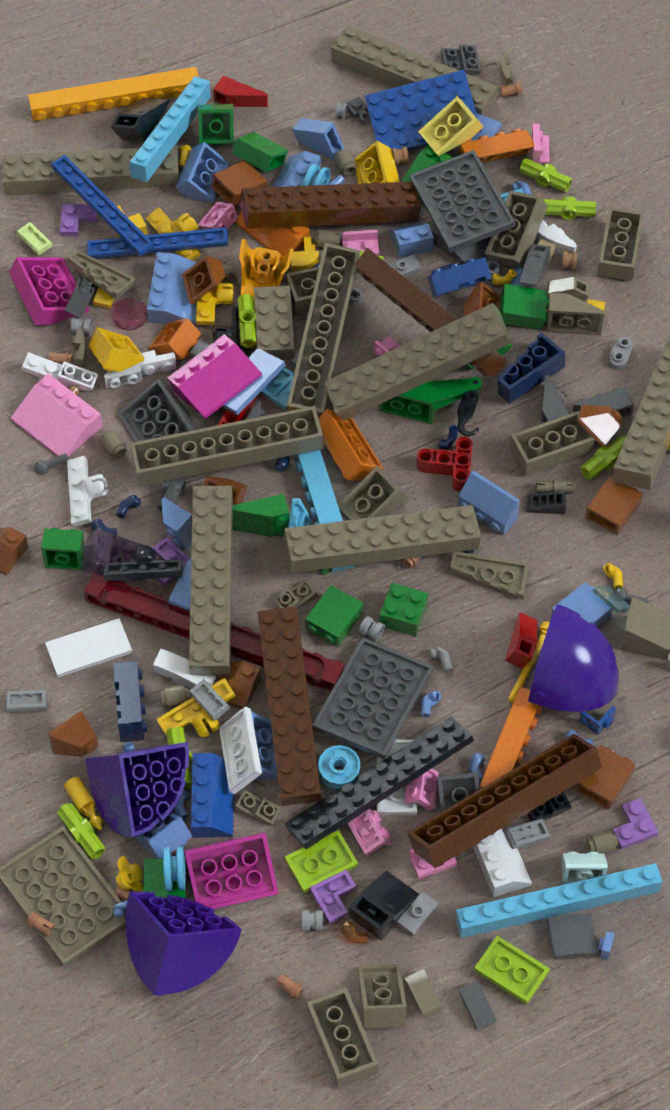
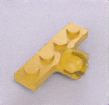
[146,207,201,261]
[196,283,234,326]
[156,678,235,737]

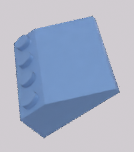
[147,252,202,327]

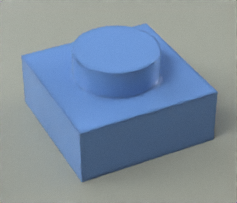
[598,931,615,960]

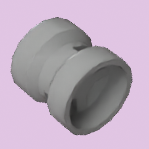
[71,316,92,336]
[359,616,385,642]
[302,910,323,931]

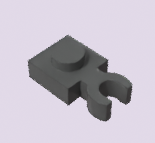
[346,97,371,125]

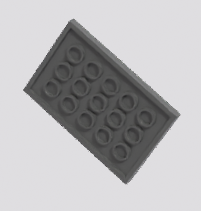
[409,150,516,252]
[312,637,434,760]

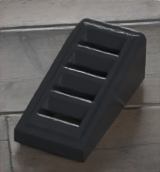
[527,491,566,514]

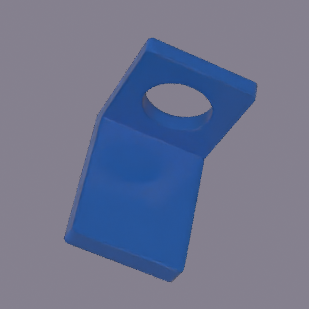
[579,706,616,735]

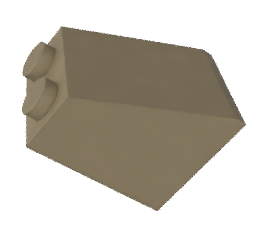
[621,597,670,660]

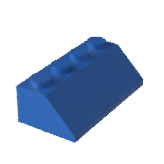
[191,753,234,838]

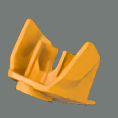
[239,239,293,309]

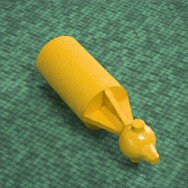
[64,777,103,831]

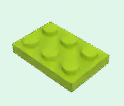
[284,830,358,893]
[474,935,550,1005]

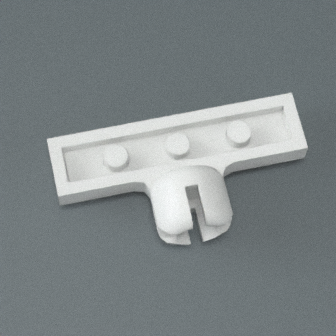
[67,456,108,527]

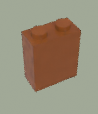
[211,161,268,207]
[585,476,643,535]
[574,745,635,810]

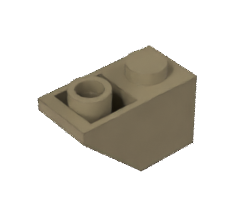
[547,277,589,302]

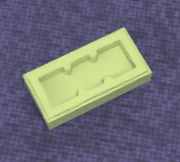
[16,222,52,256]

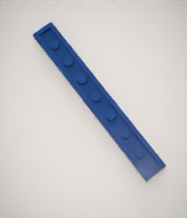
[51,154,154,257]
[87,227,228,259]

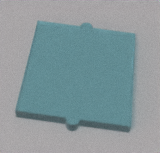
[593,586,630,613]

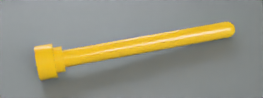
[508,621,550,703]

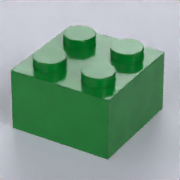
[198,104,234,144]
[41,528,86,571]
[379,583,429,637]

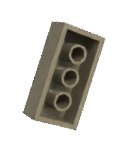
[485,190,548,269]
[597,207,644,281]
[254,286,294,360]
[510,411,595,476]
[307,988,378,1088]

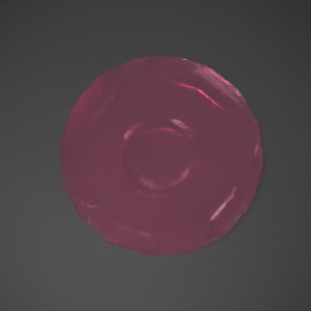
[112,298,148,330]

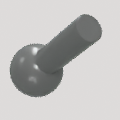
[34,453,69,475]
[612,588,648,604]

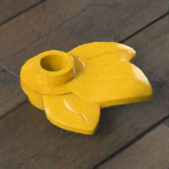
[116,856,144,892]

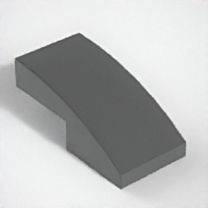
[458,981,497,1029]

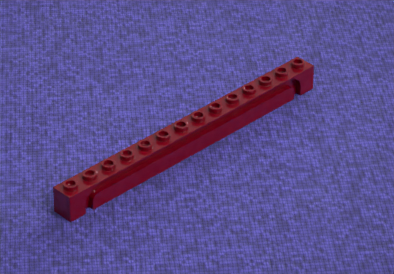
[84,573,344,692]

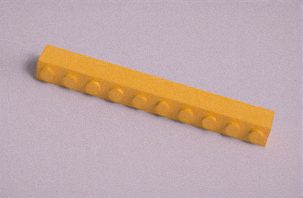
[28,67,199,121]

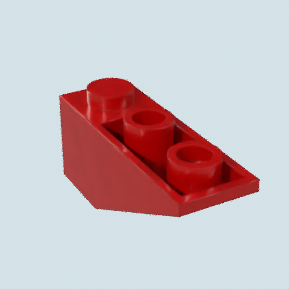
[213,76,268,107]
[505,612,537,669]

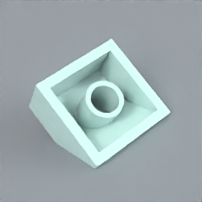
[561,851,608,885]

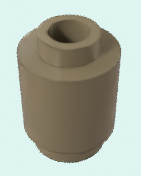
[334,150,357,176]
[314,230,340,248]
[100,431,127,459]
[160,684,190,707]
[587,831,619,854]

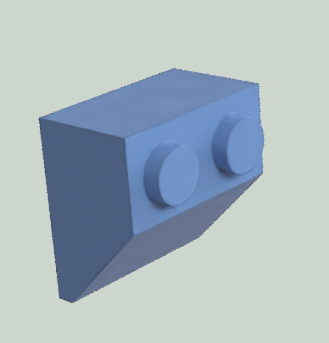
[389,222,434,258]
[162,497,192,550]
[134,812,192,859]

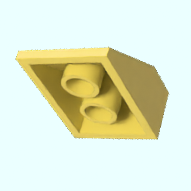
[418,96,484,156]

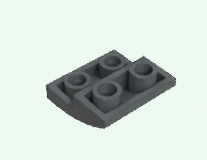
[440,44,481,76]
[546,914,598,959]

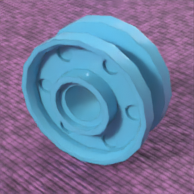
[302,164,330,186]
[318,745,360,791]
[163,846,186,891]

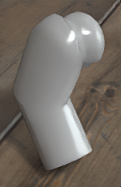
[429,647,453,671]

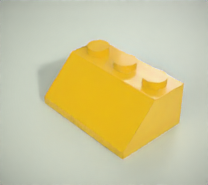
[354,141,400,184]
[89,327,145,372]

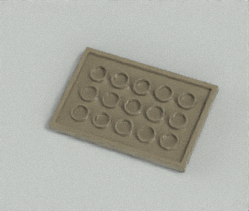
[0,825,126,967]

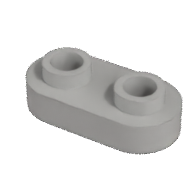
[609,337,633,370]

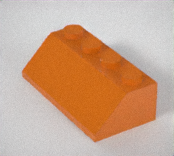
[457,129,535,163]
[236,212,310,256]
[318,409,384,482]

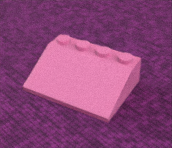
[11,374,103,457]

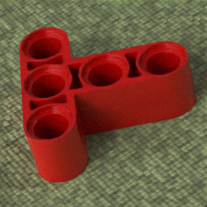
[416,436,473,492]

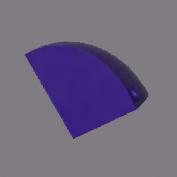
[528,604,619,712]
[85,742,189,837]
[126,892,242,996]

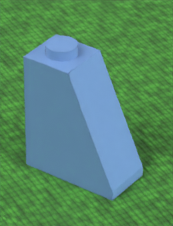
[292,118,345,160]

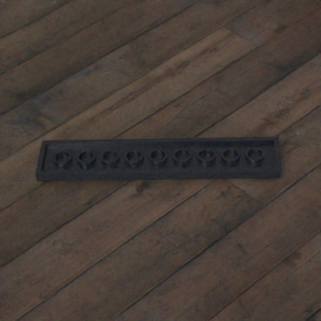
[285,716,474,849]

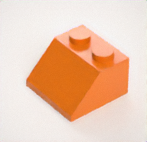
[148,318,201,360]

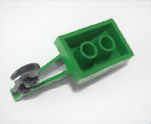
[379,377,482,437]

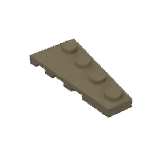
[66,250,136,300]
[450,552,529,599]

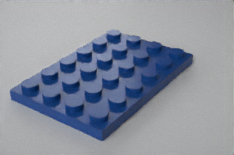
[365,70,481,151]

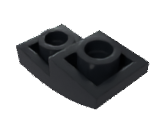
[527,791,571,822]

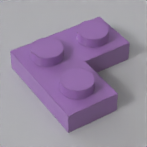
[60,204,97,236]
[153,537,190,587]
[612,798,658,850]
[310,870,356,925]

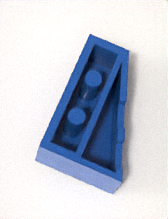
[427,257,492,298]

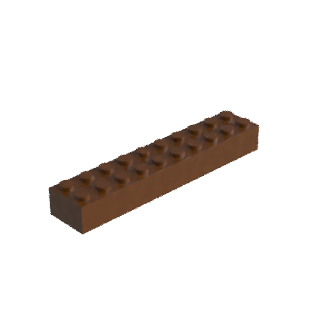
[239,182,421,229]
[354,248,507,378]
[257,606,322,806]
[407,734,602,868]

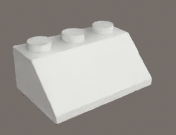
[472,829,532,897]

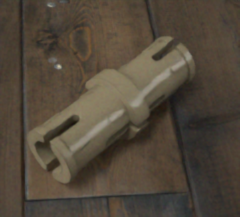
[535,479,575,493]

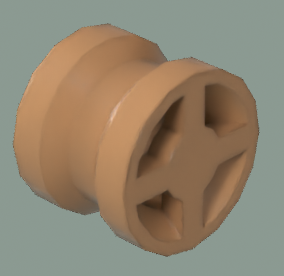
[392,146,409,165]
[562,251,578,270]

